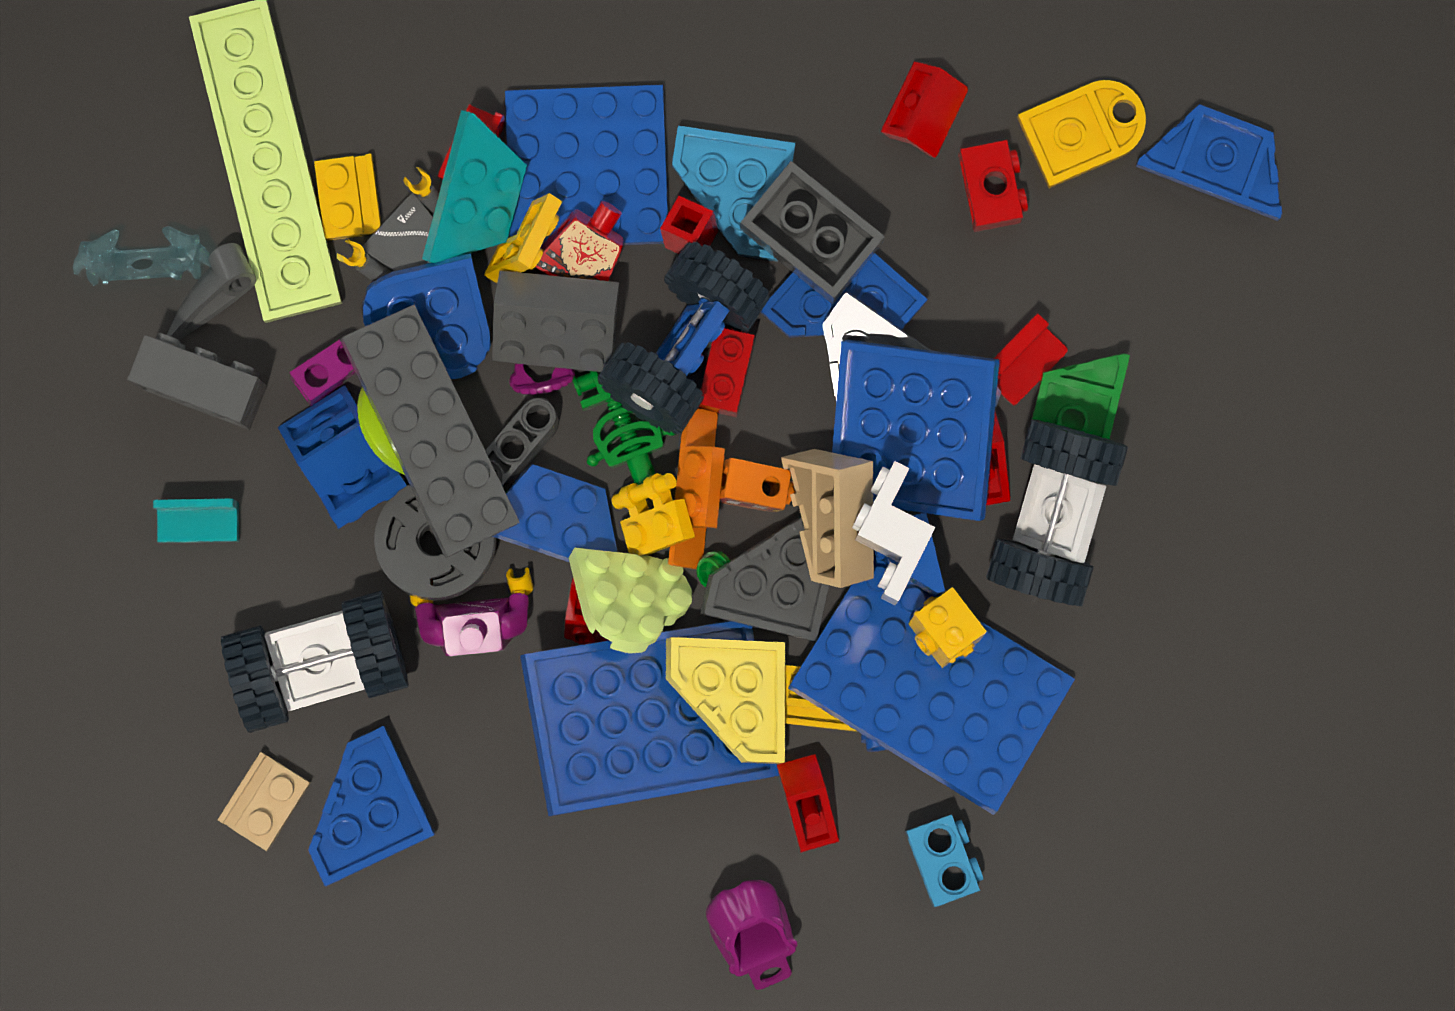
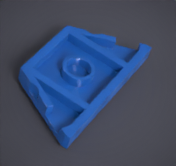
[1136,104,1282,221]
[492,464,617,562]

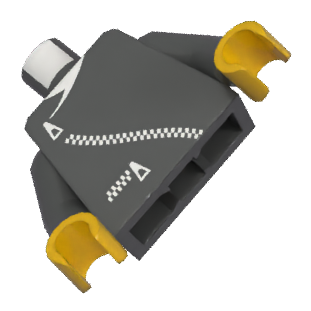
[337,167,439,282]

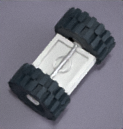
[986,419,1128,606]
[221,591,409,733]

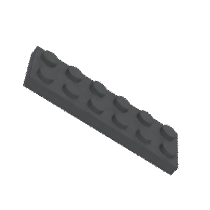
[340,304,520,558]

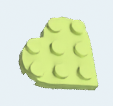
[569,548,692,653]

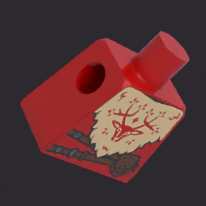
[535,201,623,281]

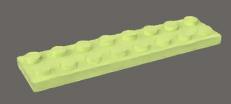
[189,0,342,323]

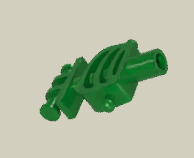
[572,371,675,485]

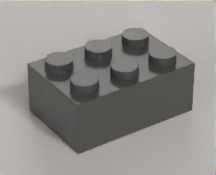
[740,161,885,304]
[492,271,619,372]
[127,332,267,430]

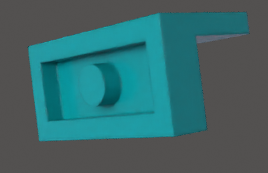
[153,499,239,543]

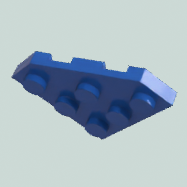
[761,254,928,338]
[308,726,435,887]

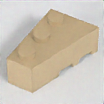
[781,449,874,588]

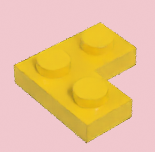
[484,193,562,283]

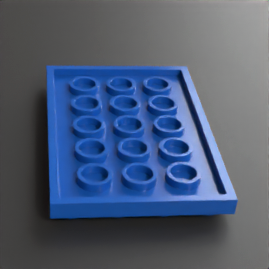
[788,556,1075,815]
[520,621,779,817]

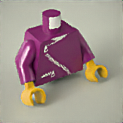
[410,567,534,656]

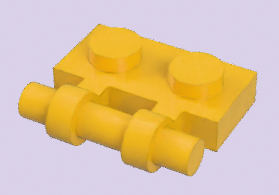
[611,473,695,556]

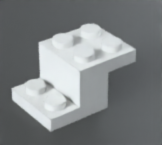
[852,461,935,605]

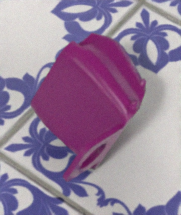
[706,880,798,990]

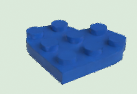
[362,253,490,379]

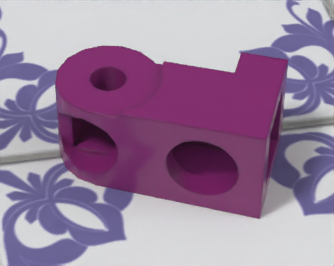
[289,340,356,406]

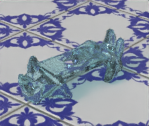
[73,226,211,285]

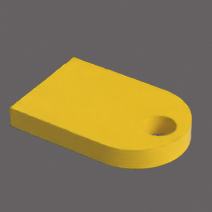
[1017,80,1146,188]

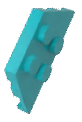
[422,110,527,263]

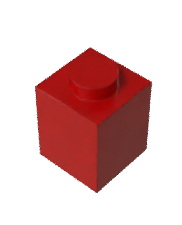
[660,196,718,254]

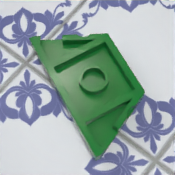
[1031,353,1130,483]

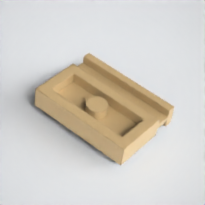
[218,752,311,851]

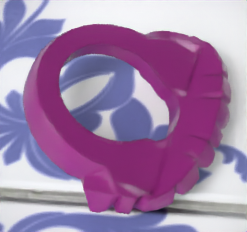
[509,363,575,394]

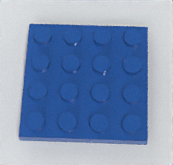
[505,85,668,246]
[832,340,1000,521]

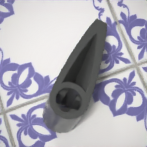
[167,243,256,340]

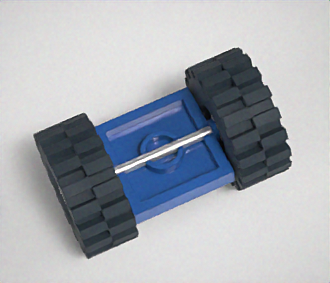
[597,242,770,434]

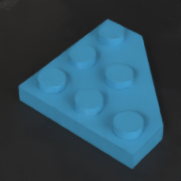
[672,126,795,262]

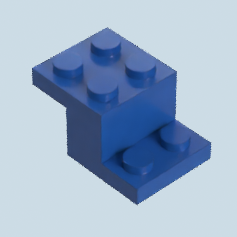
[278,385,407,529]

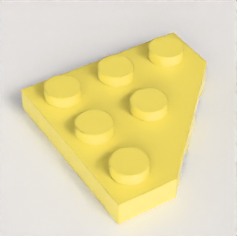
[666,637,785,764]

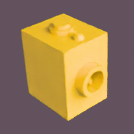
[908,587,987,668]

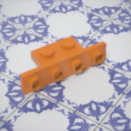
[668,409,725,569]

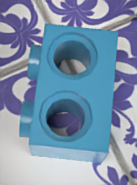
[905,814,984,907]

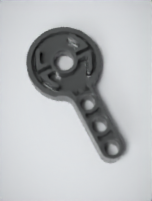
[374,398,559,601]

